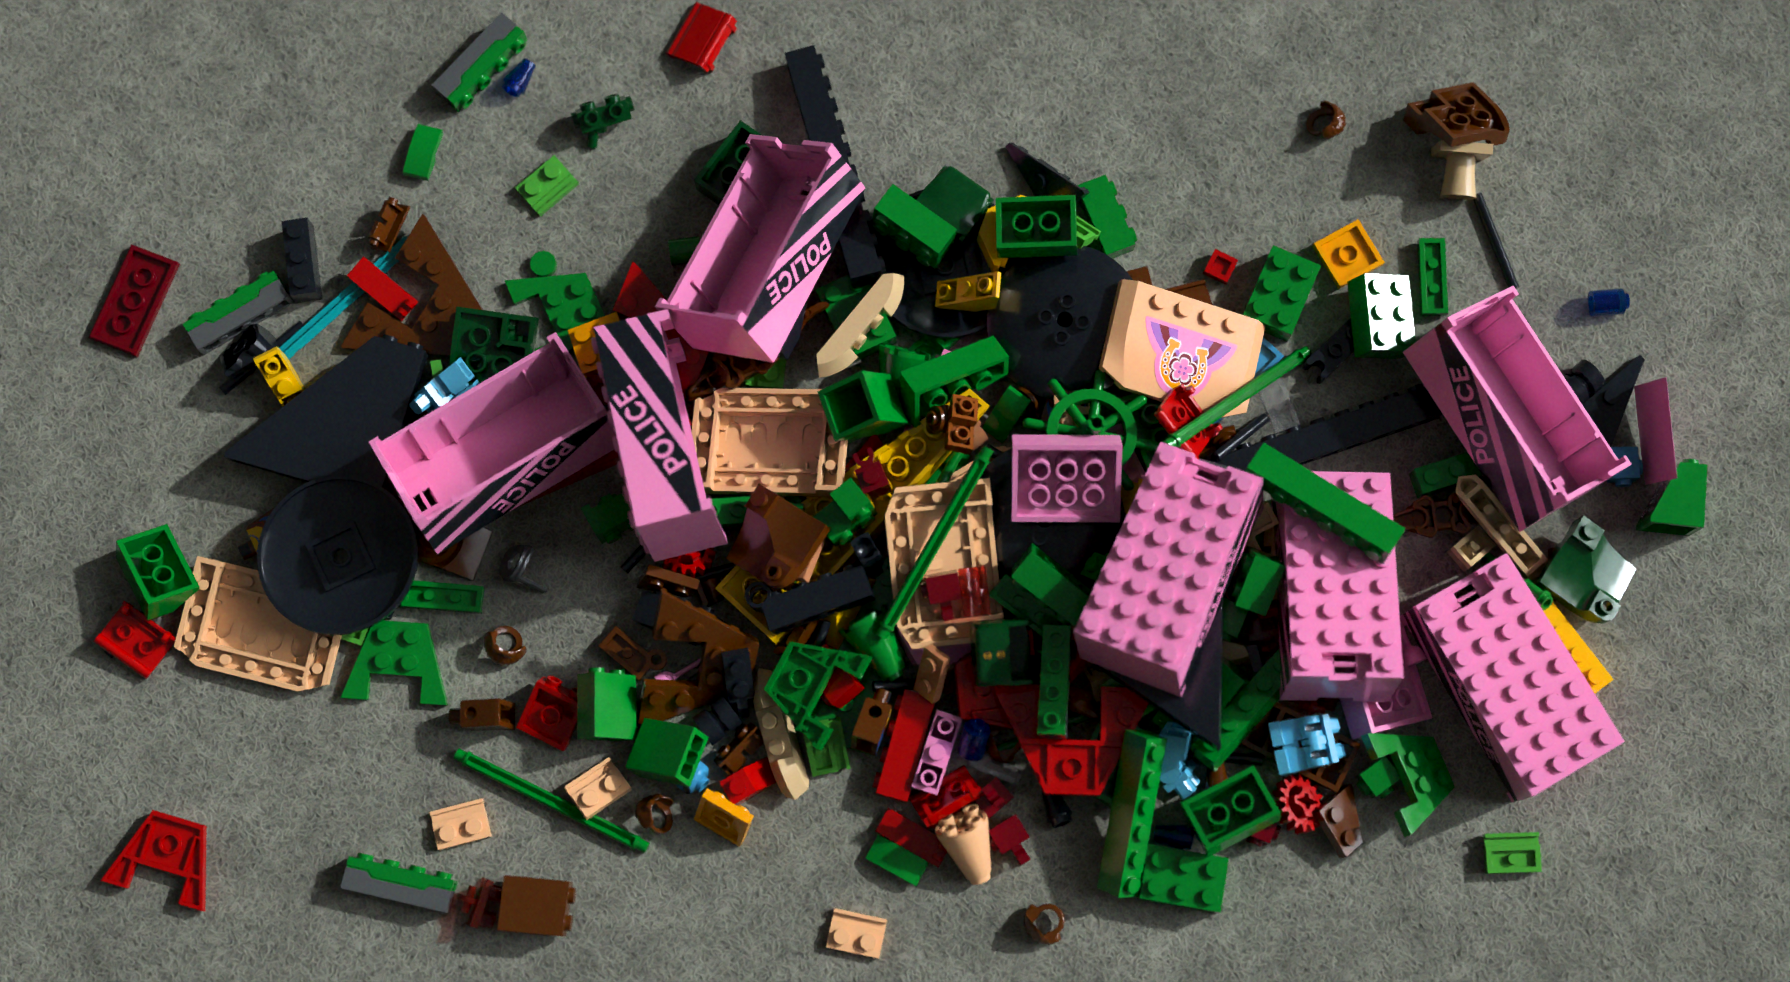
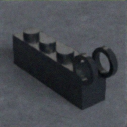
[745,564,876,636]

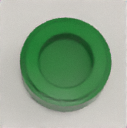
[530,251,557,277]

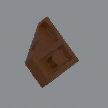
[1312,784,1363,858]

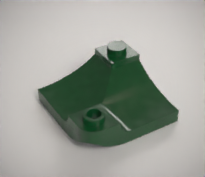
[449,306,539,385]
[1535,515,1637,624]

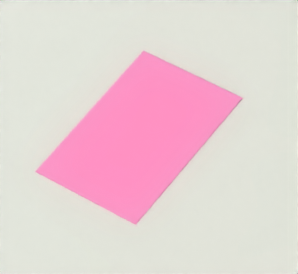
[1634,377,1677,485]

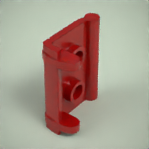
[666,2,737,73]
[1154,384,1223,459]
[94,601,176,679]
[909,765,984,828]

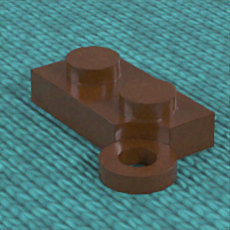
[599,626,667,681]

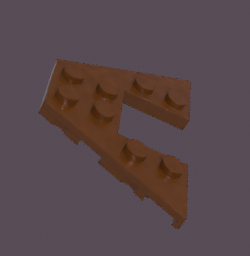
[340,214,483,356]
[636,588,759,729]

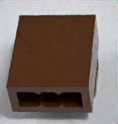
[497,875,576,937]

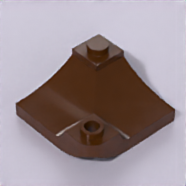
[1403,82,1510,147]
[726,484,831,590]

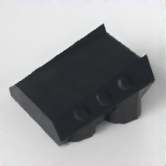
[219,323,279,378]

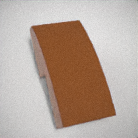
[944,394,978,455]

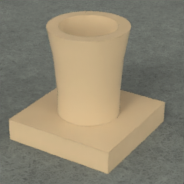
[1431,140,1493,200]

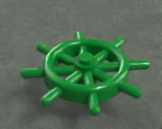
[1023,370,1159,491]

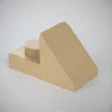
[1447,525,1496,572]

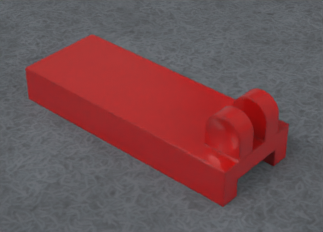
[347,256,418,322]
[875,807,947,868]

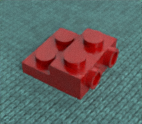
[516,675,577,752]

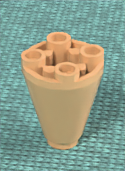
[935,804,991,885]

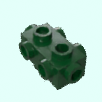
[571,94,635,148]

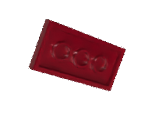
[88,244,180,357]

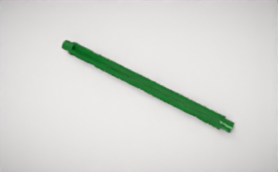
[1163,346,1311,448]
[876,445,994,640]
[453,748,650,854]

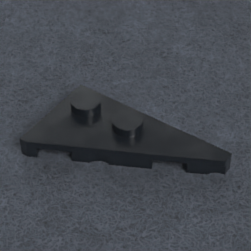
[1005,142,1090,203]
[1582,355,1645,447]

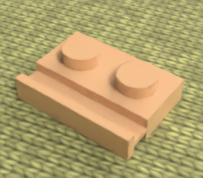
[564,757,631,820]
[429,798,492,850]
[826,908,887,959]

